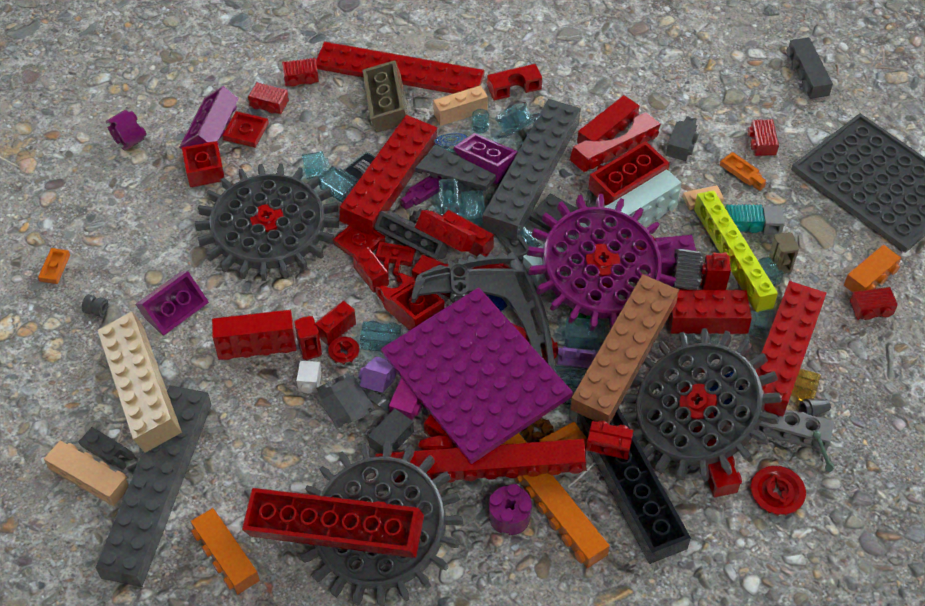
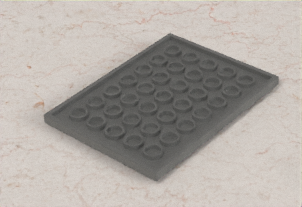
[791,113,925,253]

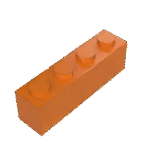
[191,508,260,595]

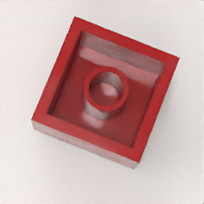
[182,141,225,188]

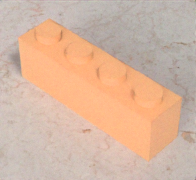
[44,440,129,507]

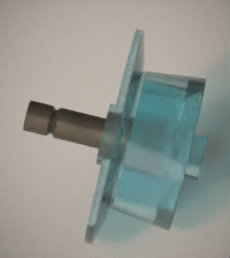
[495,102,540,143]

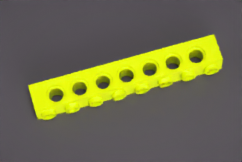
[694,191,778,312]

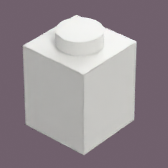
[296,361,321,393]

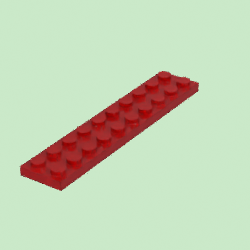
[316,41,485,94]

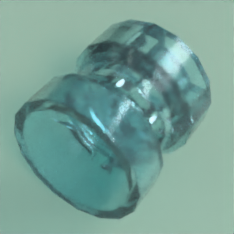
[472,109,489,133]

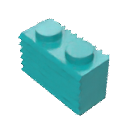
[725,204,765,233]

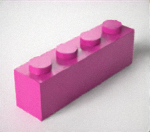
[389,378,422,421]

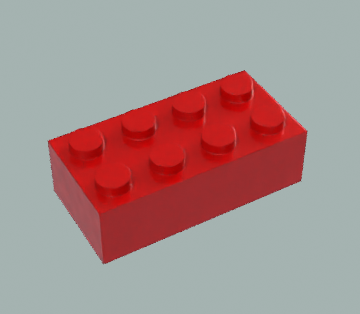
[588,141,670,206]
[668,290,752,334]
[212,310,297,360]

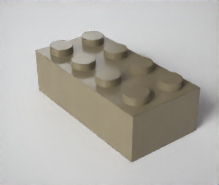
[363,60,408,132]

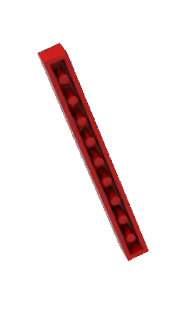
[375,439,587,483]

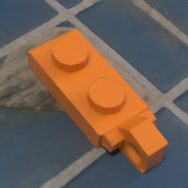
[720,152,766,191]

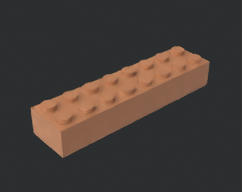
[571,274,679,424]

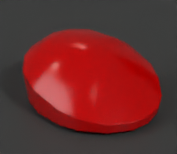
[418,436,454,450]

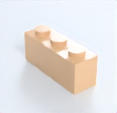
[433,85,488,126]

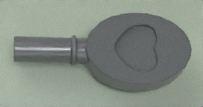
[355,378,390,411]

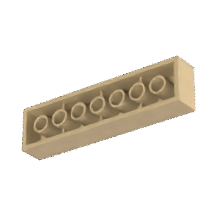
[97,312,182,453]

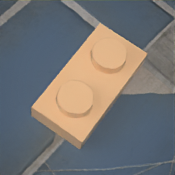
[683,185,724,210]

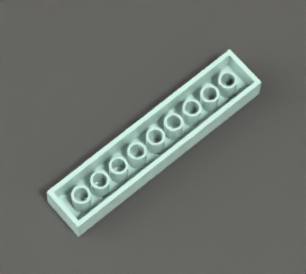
[523,169,682,288]

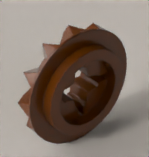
[521,417,554,443]

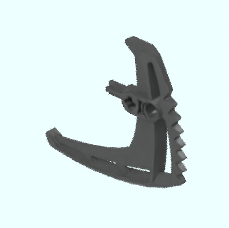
[411,252,555,371]

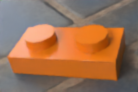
[38,248,70,284]

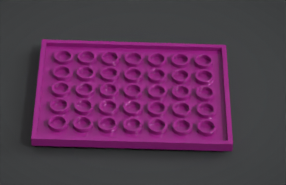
[381,287,573,464]

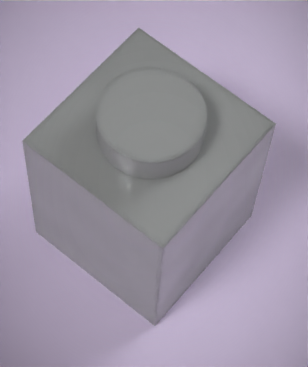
[762,206,785,235]

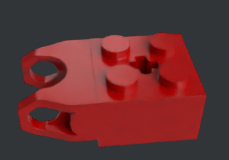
[376,273,445,330]

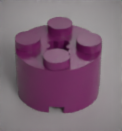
[106,110,147,151]
[489,484,532,535]

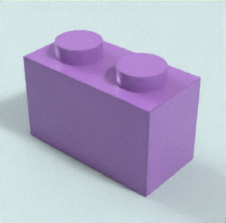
[359,357,397,393]

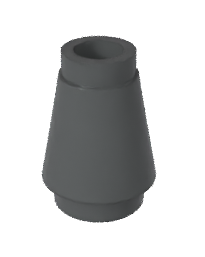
[798,399,831,416]

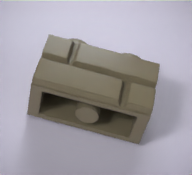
[768,232,799,275]

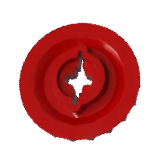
[750,466,806,516]

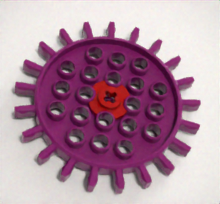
[527,194,676,331]

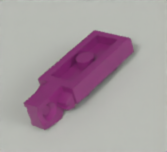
[401,176,447,210]

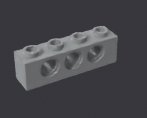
[757,409,834,451]

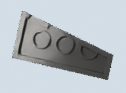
[415,145,496,191]

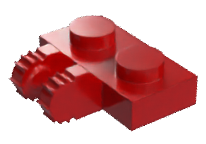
[375,242,416,276]

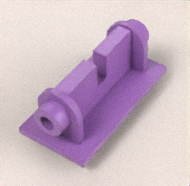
[557,346,598,369]

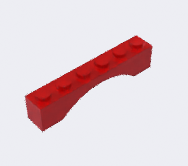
[569,112,661,172]

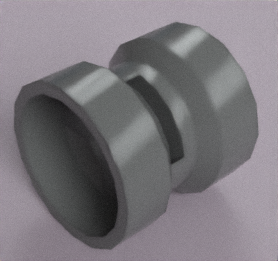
[82,294,108,317]

